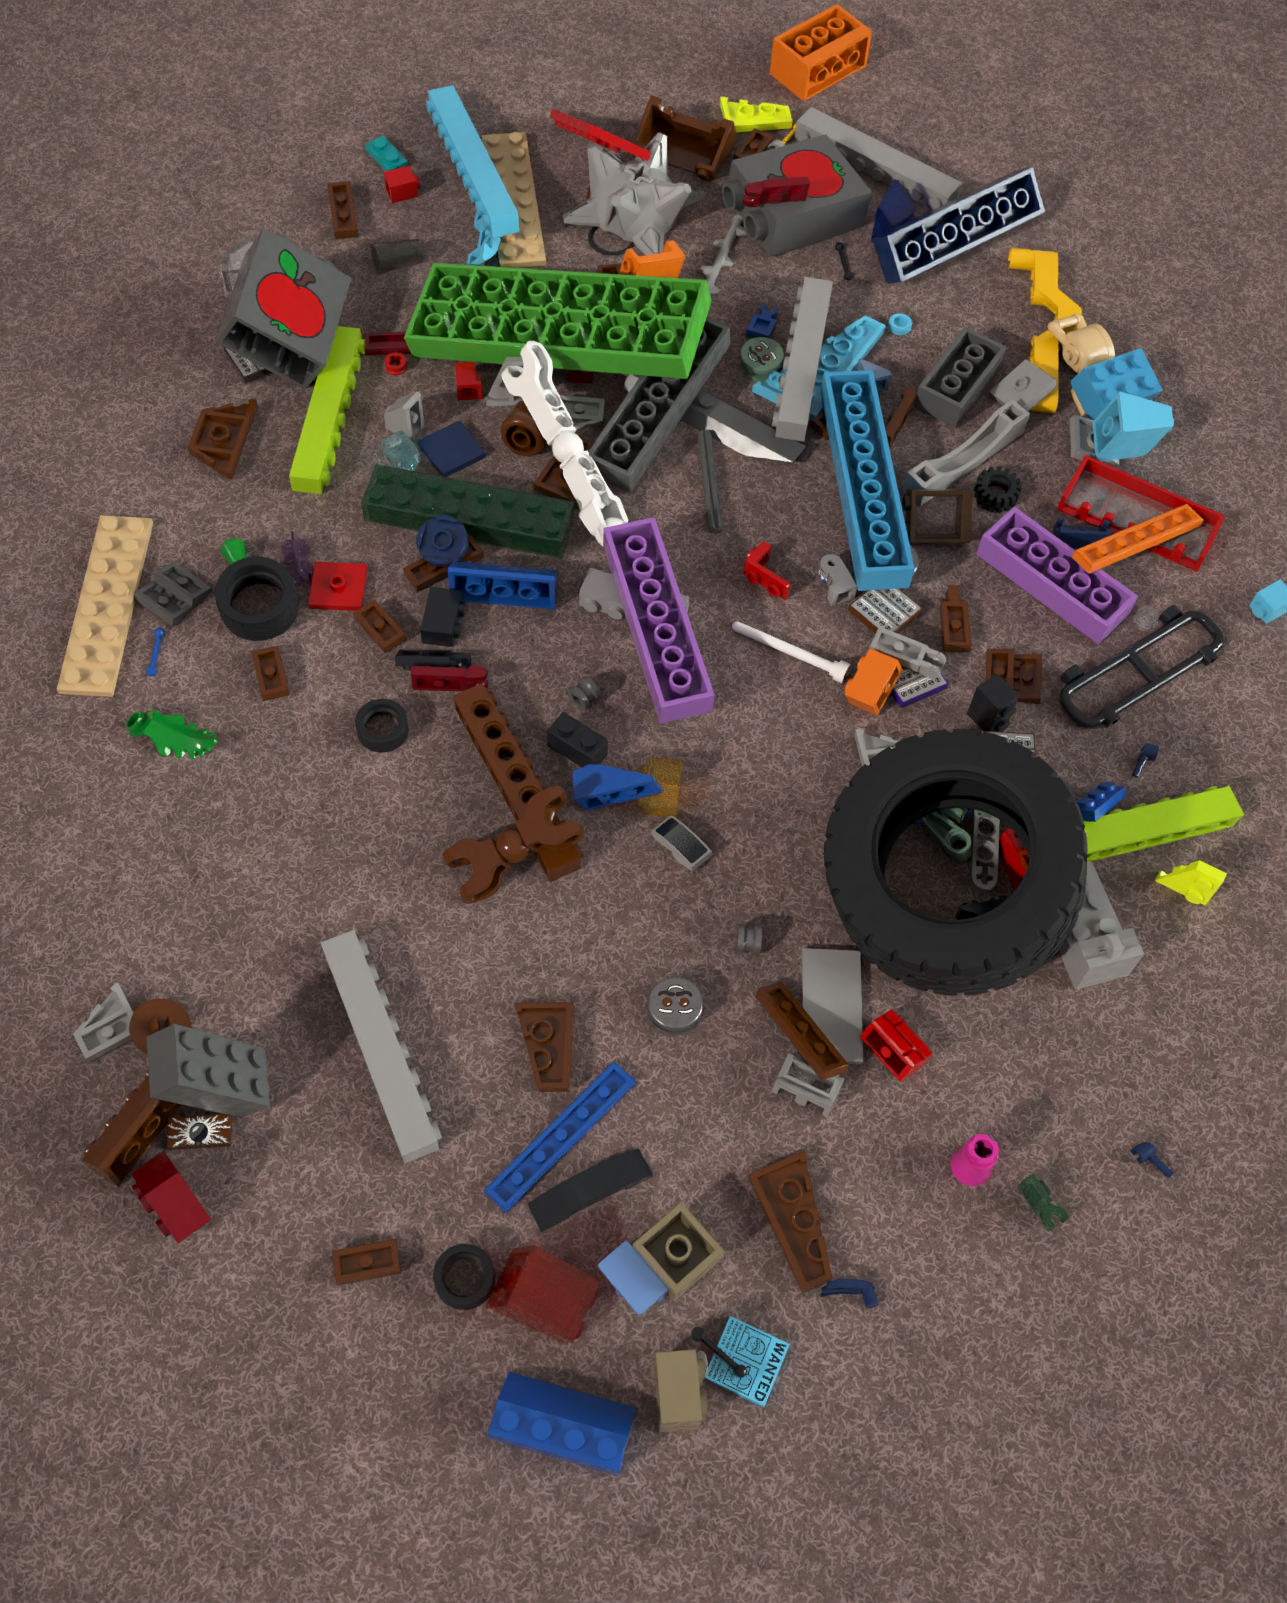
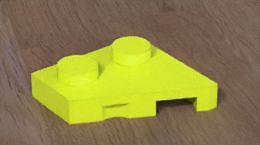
[1154,860,1227,905]

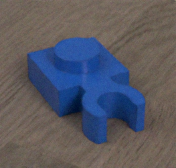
[746,303,778,338]

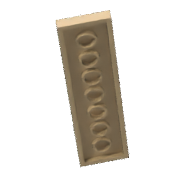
[482,132,546,268]
[57,515,153,697]

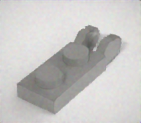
[868,627,947,679]

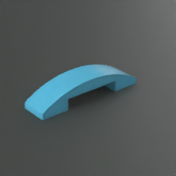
[466,212,501,266]

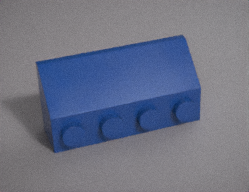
[448,561,558,610]
[488,1372,636,1476]

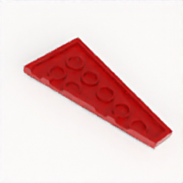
[549,108,651,161]

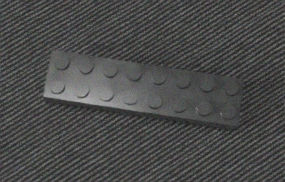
[588,317,730,493]

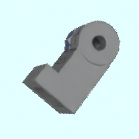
[818,554,857,606]

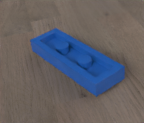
[1076,782,1126,822]

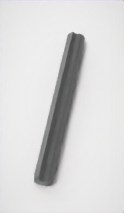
[697,430,722,534]

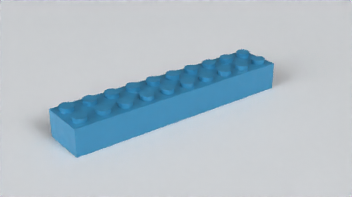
[820,370,915,591]

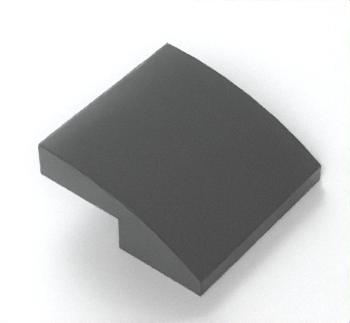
[134,562,212,627]

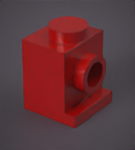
[455,362,483,400]

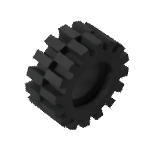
[973,466,1022,513]

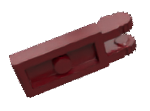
[742,177,810,208]
[411,665,488,691]

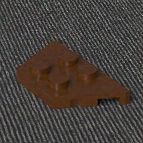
[188,399,258,479]

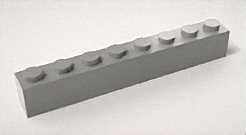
[795,107,962,209]
[772,277,833,442]
[320,930,442,1164]

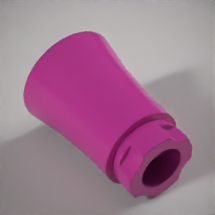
[951,1134,999,1186]

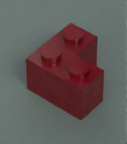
[131,1150,211,1243]

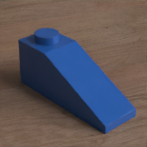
[573,764,663,810]

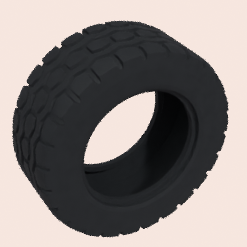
[823,729,1088,996]

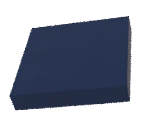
[417,420,486,478]

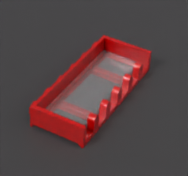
[1057,455,1226,572]

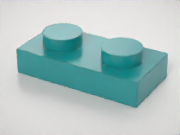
[365,135,408,171]

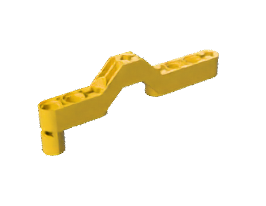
[1008,247,1082,414]

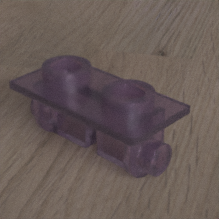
[281,531,314,587]

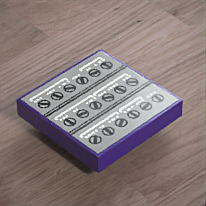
[891,658,948,708]

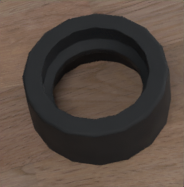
[355,698,409,753]
[433,1244,495,1310]

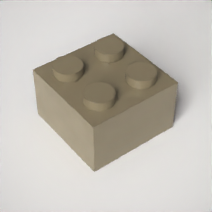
[633,1202,724,1302]
[654,1349,708,1433]

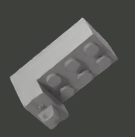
[1059,861,1144,990]

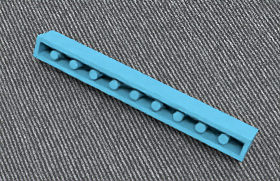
[426,85,519,238]

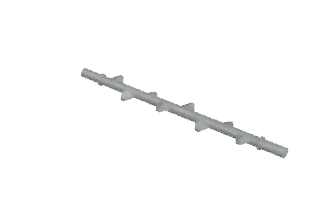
[700,213,747,295]

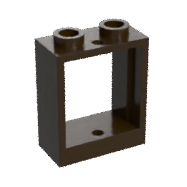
[902,489,973,543]

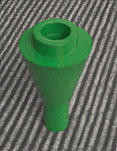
[220,538,246,564]

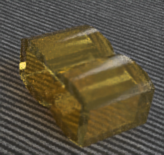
[638,757,682,818]

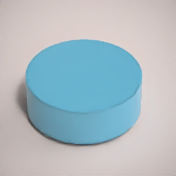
[888,313,912,335]

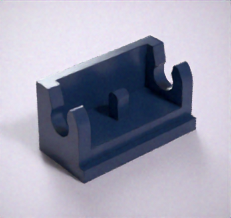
[1053,518,1112,549]

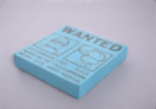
[704,1316,790,1408]

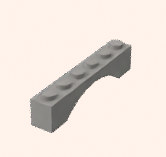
[902,399,1030,507]

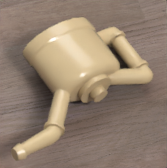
[1048,313,1115,418]

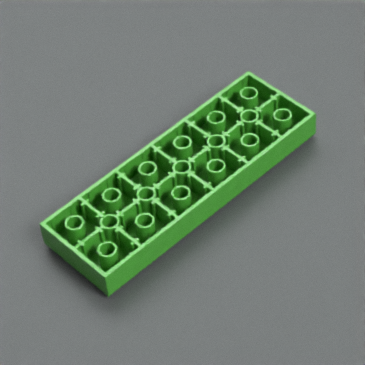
[404,263,712,379]

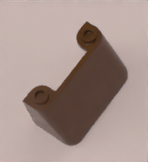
[632,95,737,181]

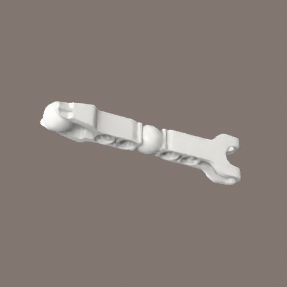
[501,341,628,546]

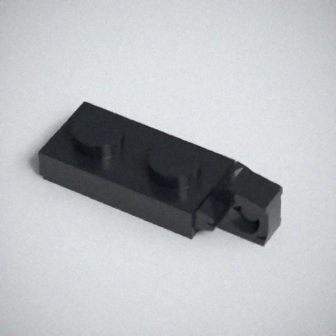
[395,649,472,670]

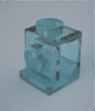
[381,430,420,473]

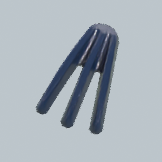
[821,1279,878,1309]

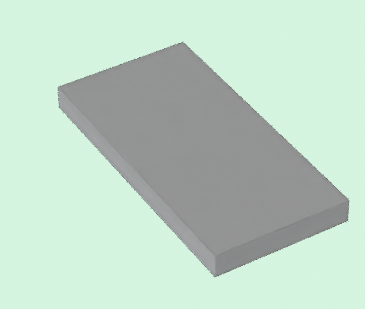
[801,948,863,1065]

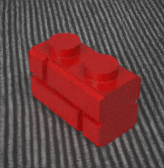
[860,1009,933,1082]

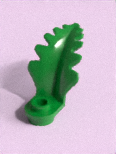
[126,710,218,759]

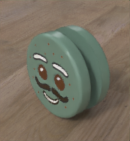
[739,337,784,382]

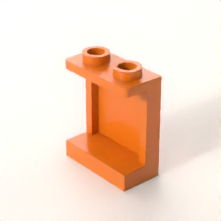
[619,240,686,278]

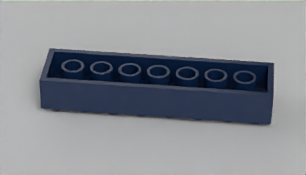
[872,167,1045,284]

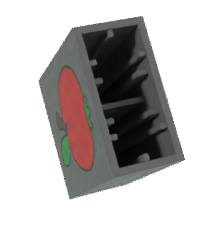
[722,134,872,257]
[216,228,351,388]

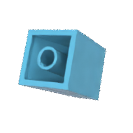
[1092,391,1174,462]

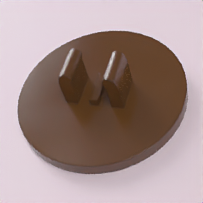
[129,999,191,1055]

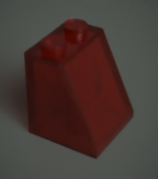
[485,1245,600,1343]

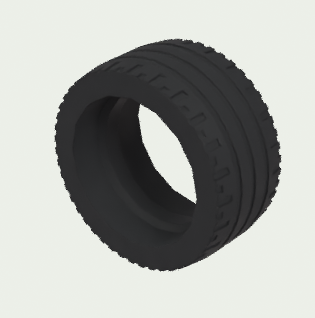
[215,556,299,641]

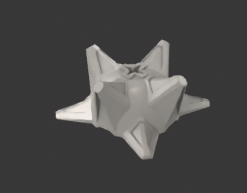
[561,133,706,255]

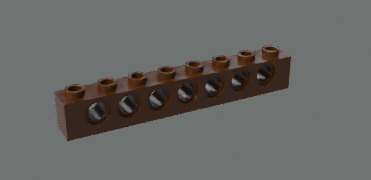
[453,683,583,882]

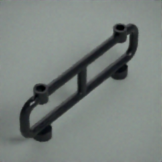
[1059,605,1224,728]

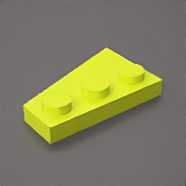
[720,97,793,133]

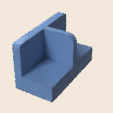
[598,1240,669,1315]

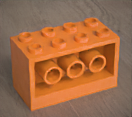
[769,4,872,101]

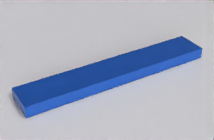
[484,1061,636,1213]

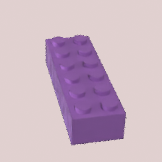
[976,507,1138,645]

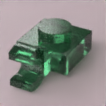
[1018,1173,1069,1232]

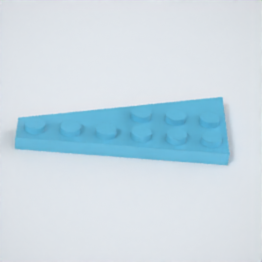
[752,315,886,421]

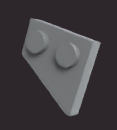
[559,395,605,434]
[73,983,134,1063]

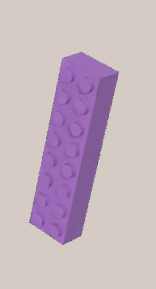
[603,517,715,724]

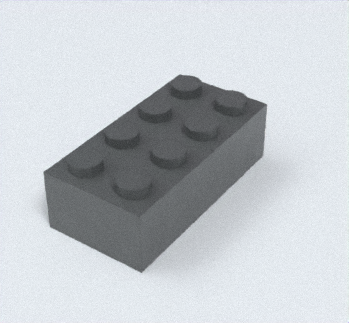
[914,326,1007,428]
[147,1024,270,1117]

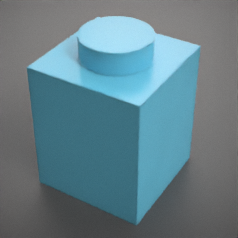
[1249,579,1287,624]

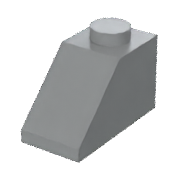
[384,392,425,441]

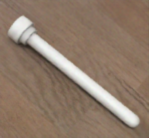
[732,621,851,684]

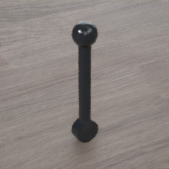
[835,242,853,280]
[691,1326,747,1378]

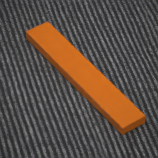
[1072,504,1203,574]

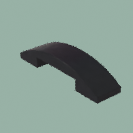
[528,1149,653,1232]

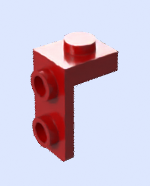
[743,541,790,600]

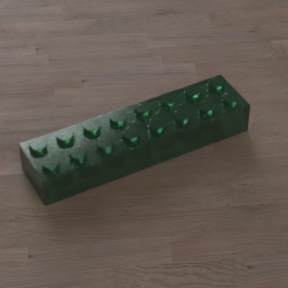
[361,464,574,559]

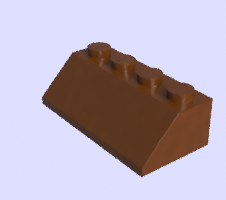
[82,1069,182,1187]

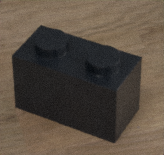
[420,587,467,647]
[967,674,1019,732]
[547,712,608,768]

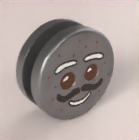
[647,977,703,1036]

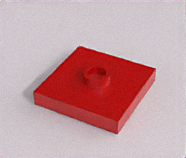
[308,562,368,611]

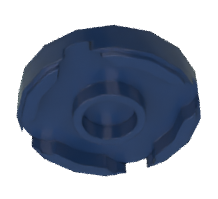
[416,515,469,567]

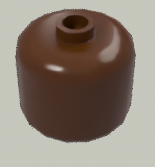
[501,401,547,457]

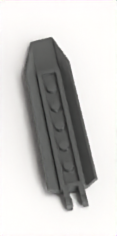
[622,374,806,464]

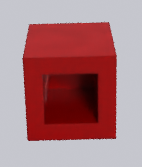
[383,166,420,203]

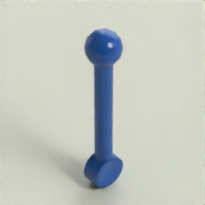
[146,628,165,677]

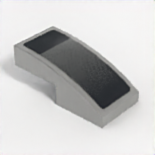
[651,815,713,872]

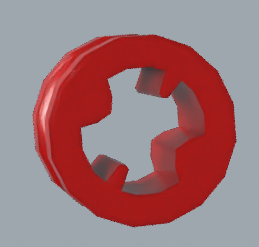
[384,352,407,376]

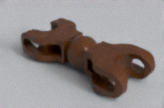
[443,786,585,904]

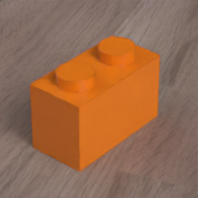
[844,648,903,716]

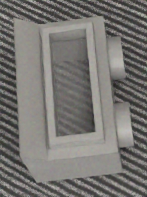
[772,1053,844,1117]

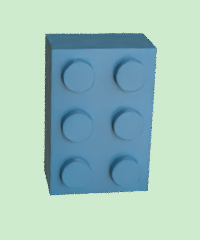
[1070,348,1163,420]

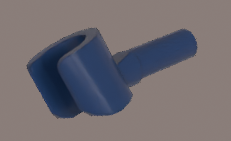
[1132,743,1159,778]
[1131,1142,1173,1178]

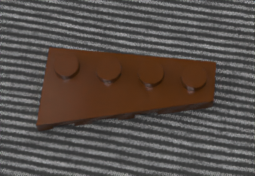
[748,1150,832,1294]

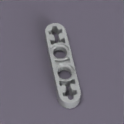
[970,810,1000,893]

